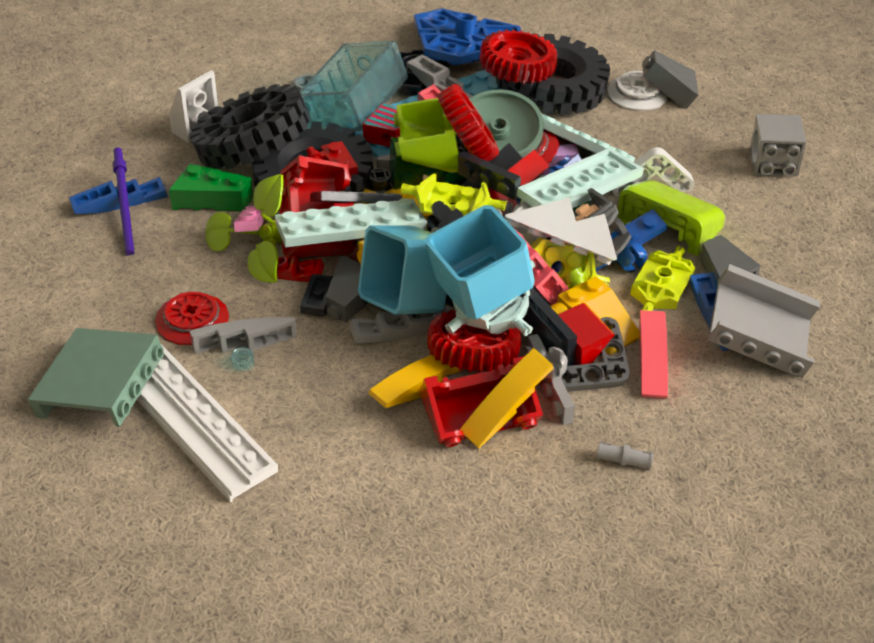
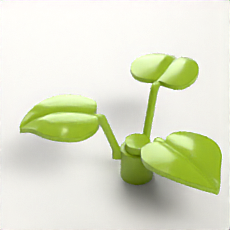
[205,174,283,283]

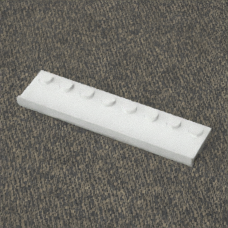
[136,344,278,502]

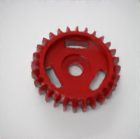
[479,29,558,85]
[438,84,499,162]
[427,309,521,373]

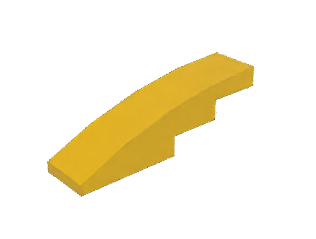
[460,348,553,449]
[368,355,464,408]

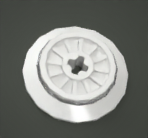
[607,71,668,111]

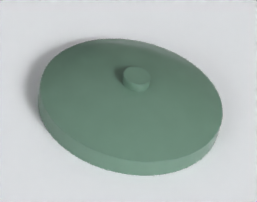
[456,90,544,158]

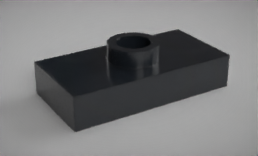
[300,274,333,317]

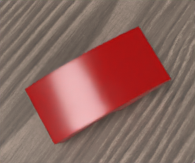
[277,255,325,282]

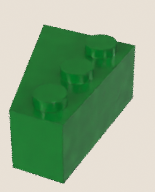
[169,164,253,211]

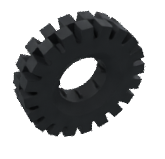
[496,33,610,115]
[189,84,311,169]
[252,122,374,211]

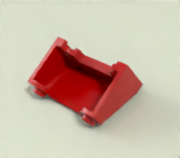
[279,156,357,258]
[419,356,543,448]

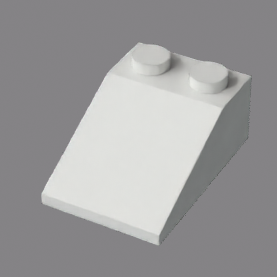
[169,70,218,143]

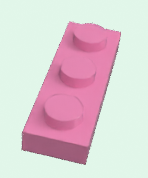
[234,205,265,232]

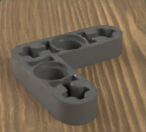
[562,317,629,392]

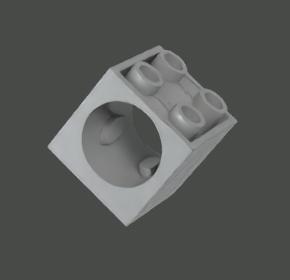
[750,114,806,176]

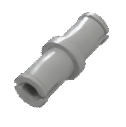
[596,441,654,470]

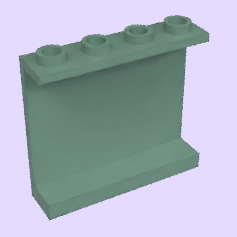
[28,328,164,427]

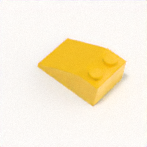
[557,276,639,355]

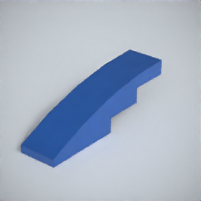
[69,177,168,214]
[689,272,731,351]

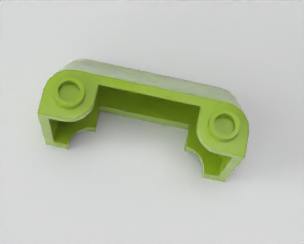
[393,98,459,173]
[617,180,725,256]

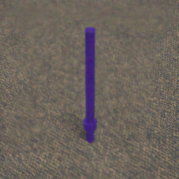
[112,147,135,256]

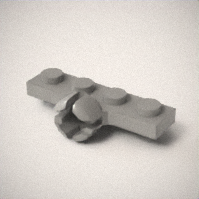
[524,334,575,425]

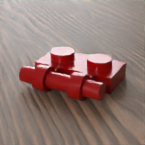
[306,141,358,175]

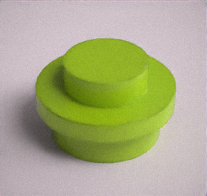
[564,267,587,288]

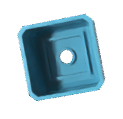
[425,205,535,320]
[358,225,447,315]

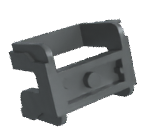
[549,188,631,268]

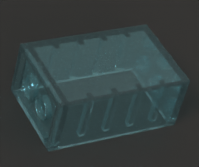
[300,41,408,132]

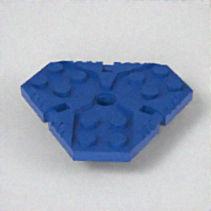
[414,8,521,65]

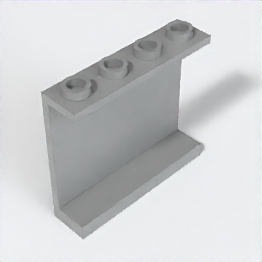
[708,264,820,377]

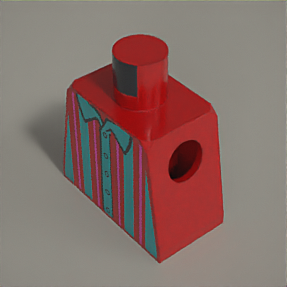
[363,102,401,147]

